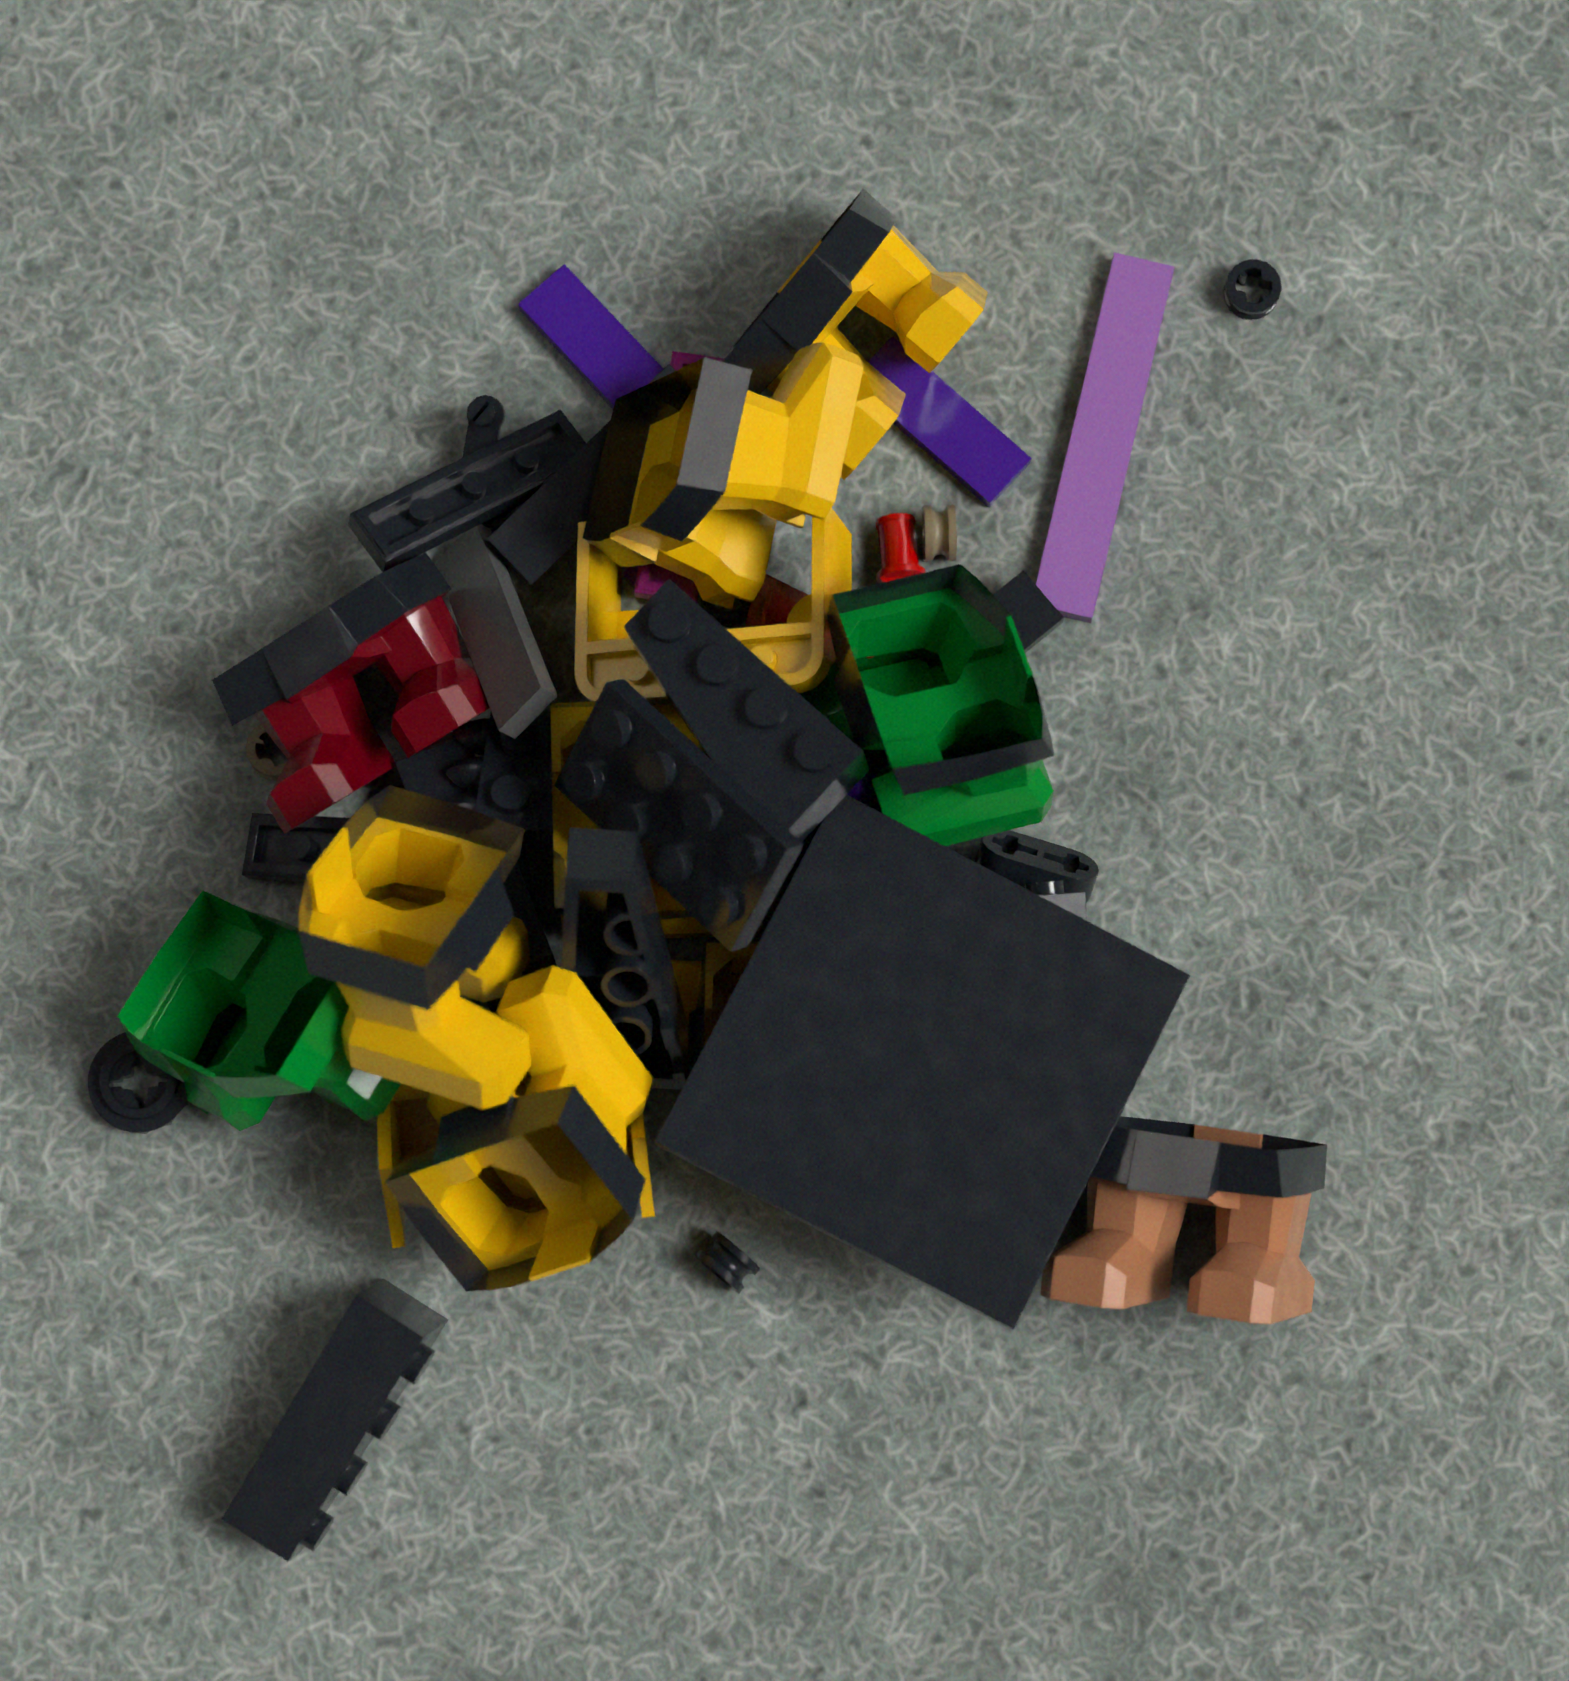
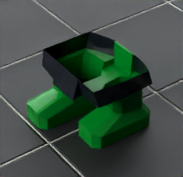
[799,564,1054,846]

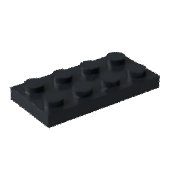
[554,679,804,952]

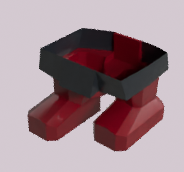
[212,553,490,834]

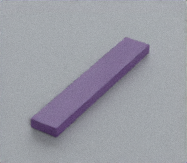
[1036,252,1175,623]

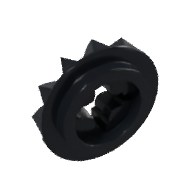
[88,1032,188,1134]

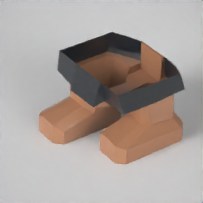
[1040,1116,1327,1324]

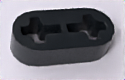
[975,830,1099,903]

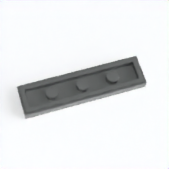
[435,524,557,738]

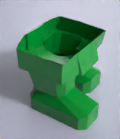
[117,890,402,1131]

